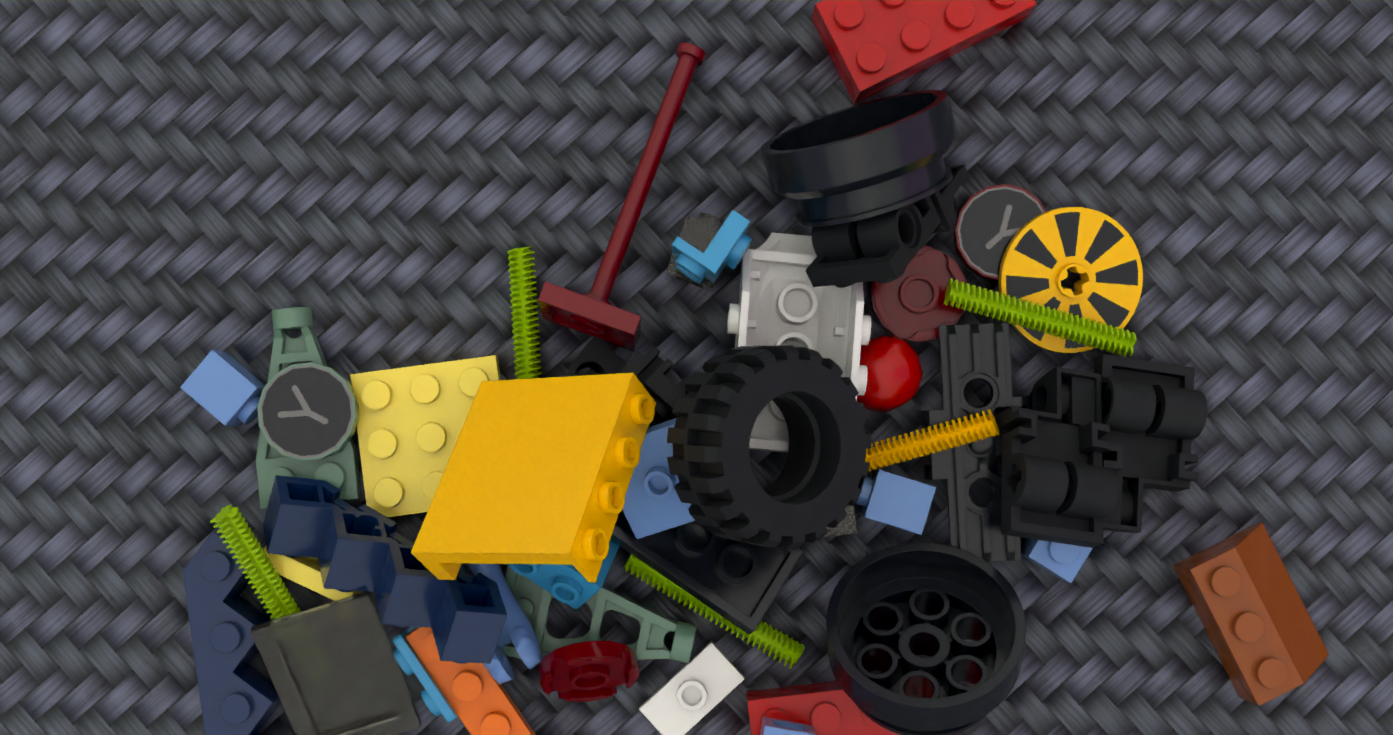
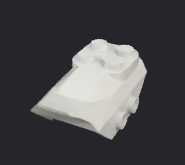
[727,233,871,453]

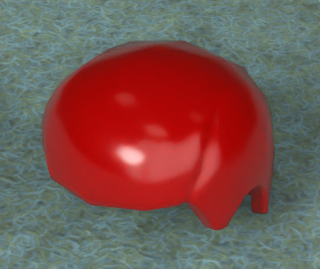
[857,335,923,413]

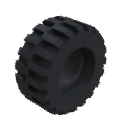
[667,346,871,549]

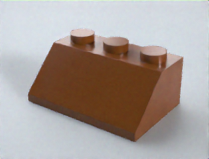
[1173,522,1329,706]

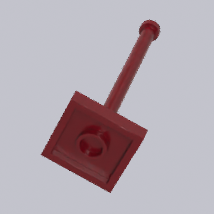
[538,43,706,352]

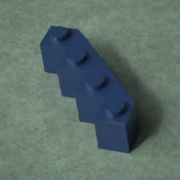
[263,475,507,664]
[182,530,288,735]

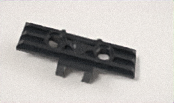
[921,323,1031,562]

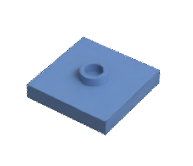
[622,418,696,539]

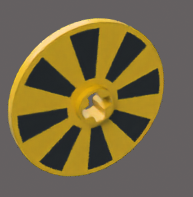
[998,207,1143,353]

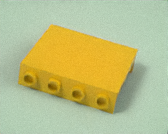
[411,373,656,583]

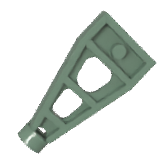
[256,307,362,509]
[502,566,697,664]

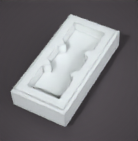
[639,640,745,735]

